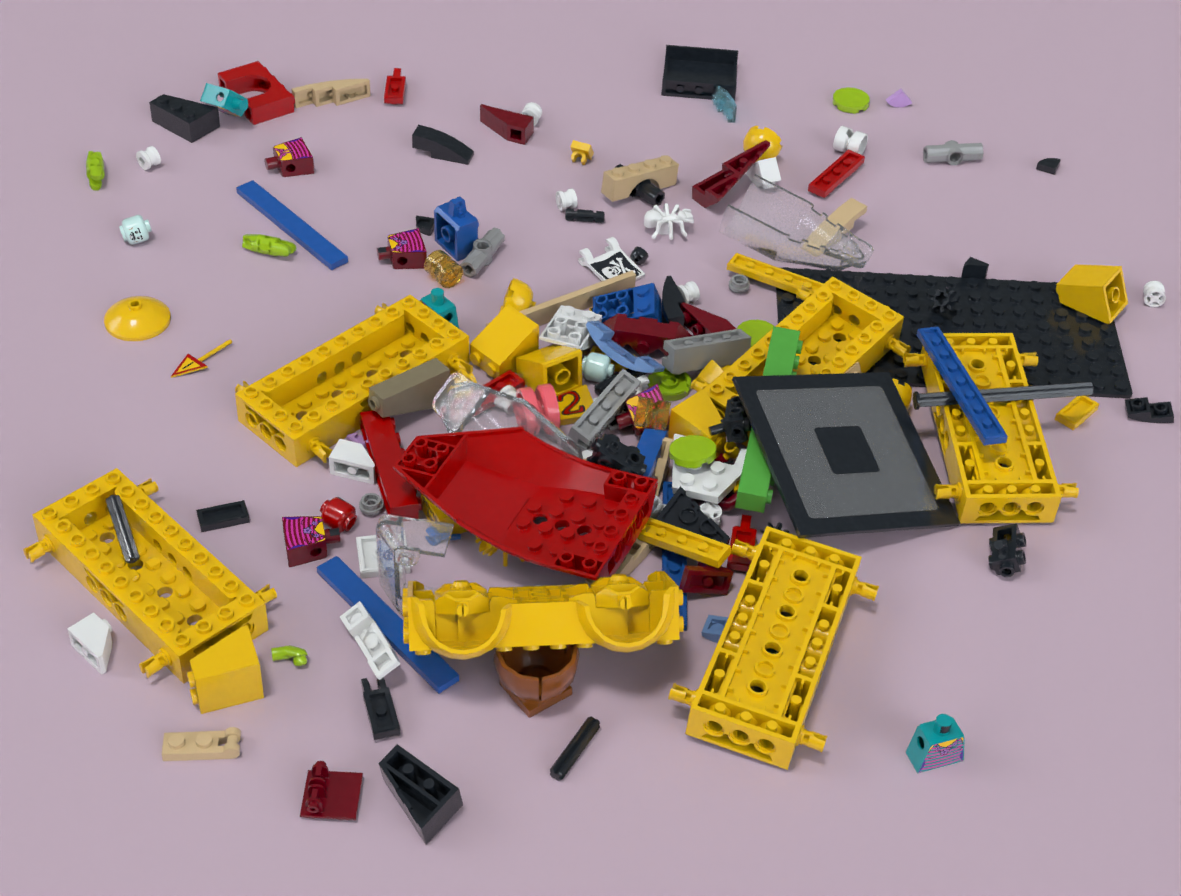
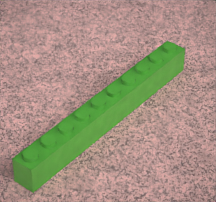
[735,326,803,513]

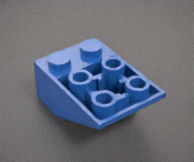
[593,283,662,323]

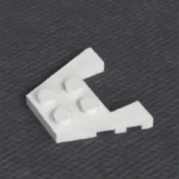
[672,434,747,504]

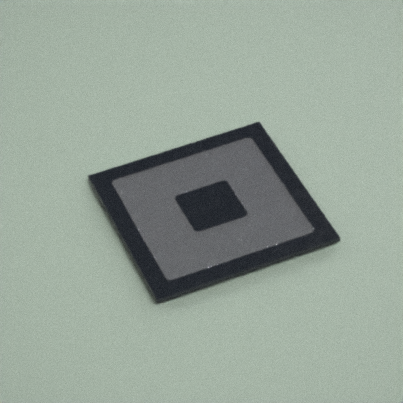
[732,372,960,538]

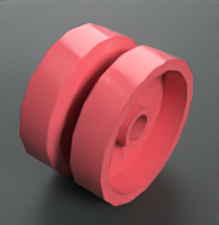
[516,383,560,436]

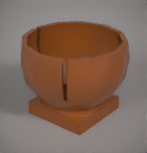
[493,644,580,718]

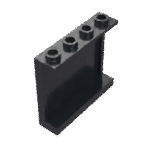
[661,45,738,102]

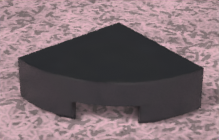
[1036,158,1061,175]
[416,215,434,236]

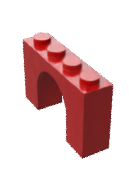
[218,61,295,125]

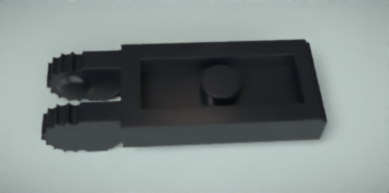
[361,677,400,740]

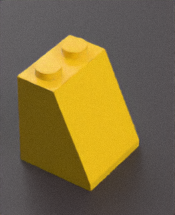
[1056,264,1128,324]
[469,305,539,379]
[516,344,582,396]
[668,389,727,459]
[187,625,264,714]

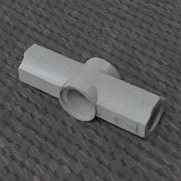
[923,140,984,165]
[460,227,505,278]

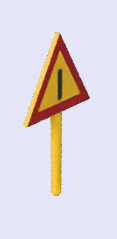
[171,339,232,378]

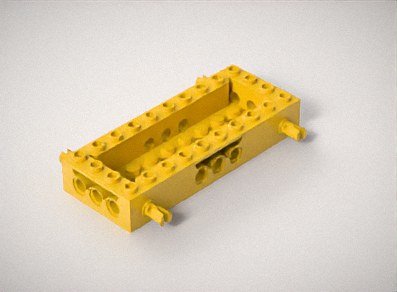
[691,276,911,447]
[235,295,473,467]
[903,333,1079,524]
[23,468,277,684]
[668,526,879,770]

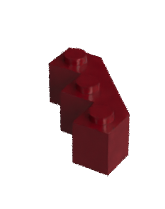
[603,313,692,356]

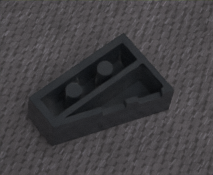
[149,94,220,143]
[378,744,463,845]

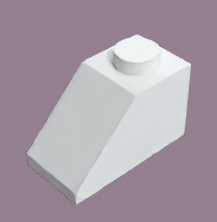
[745,157,781,189]
[329,439,376,485]
[67,612,113,675]

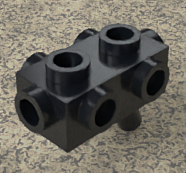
[708,396,751,443]
[586,434,647,476]
[988,523,1027,577]

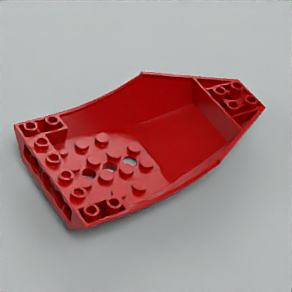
[393,426,658,581]

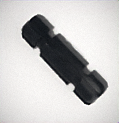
[565,208,605,223]

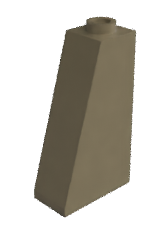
[368,358,450,418]

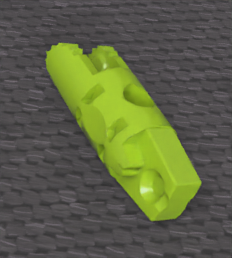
[86,151,105,191]
[242,234,296,257]

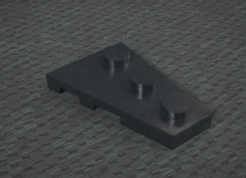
[656,486,730,545]

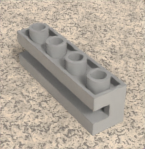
[662,329,751,375]
[566,369,641,452]

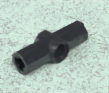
[615,164,665,206]

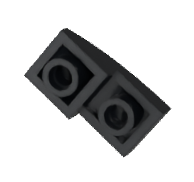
[1125,397,1174,423]

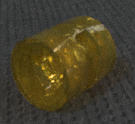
[424,250,463,288]
[634,396,671,431]

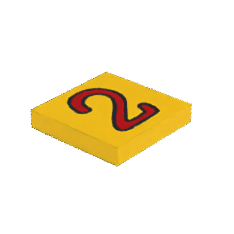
[556,385,593,426]

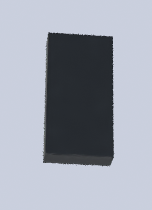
[196,500,250,533]

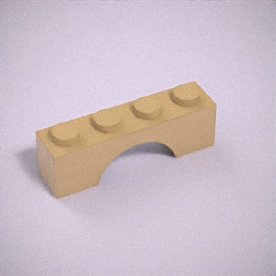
[601,155,679,202]

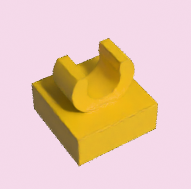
[570,140,594,165]

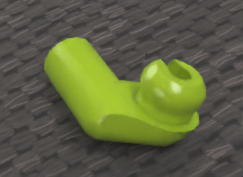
[271,645,308,666]

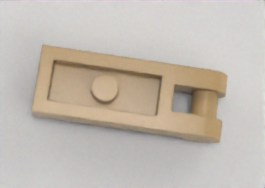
[162,727,241,761]

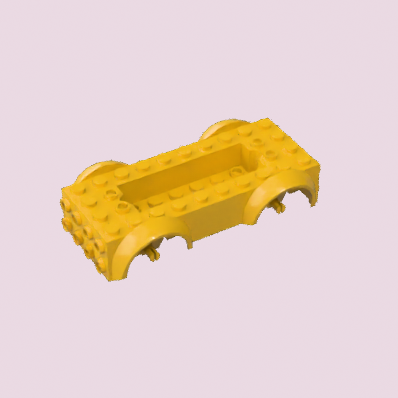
[402,571,684,660]

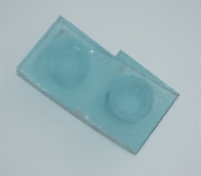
[712,86,737,123]

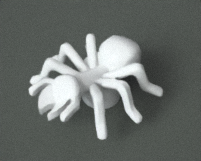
[644,203,694,240]

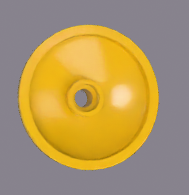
[104,296,171,341]

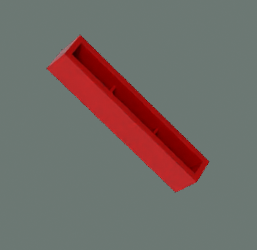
[360,411,422,525]

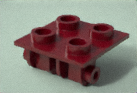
[300,761,363,820]

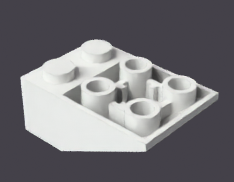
[539,305,602,350]

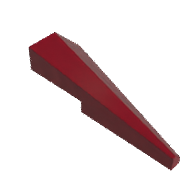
[692,140,770,208]

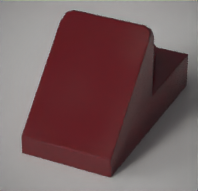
[679,561,734,594]

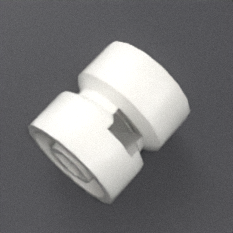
[833,126,868,155]

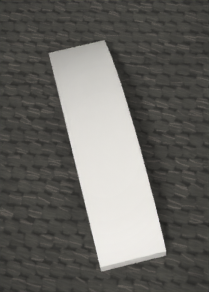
[340,601,400,680]

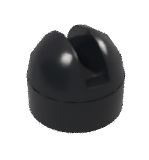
[630,246,649,265]

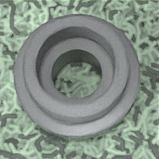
[729,274,750,293]
[359,493,383,515]

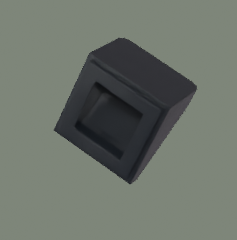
[961,257,989,279]

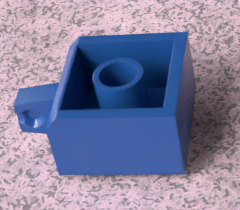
[434,196,479,262]

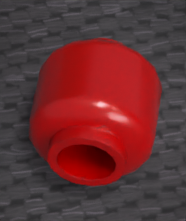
[320,497,357,533]

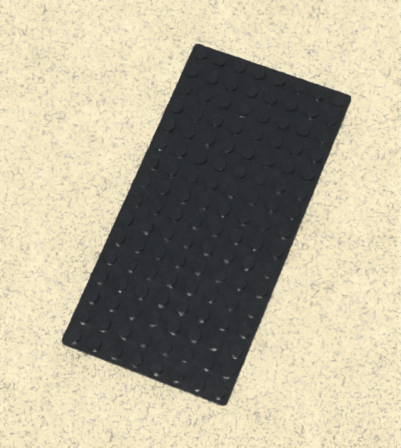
[776,267,1133,399]

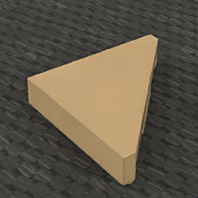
[654,437,673,496]

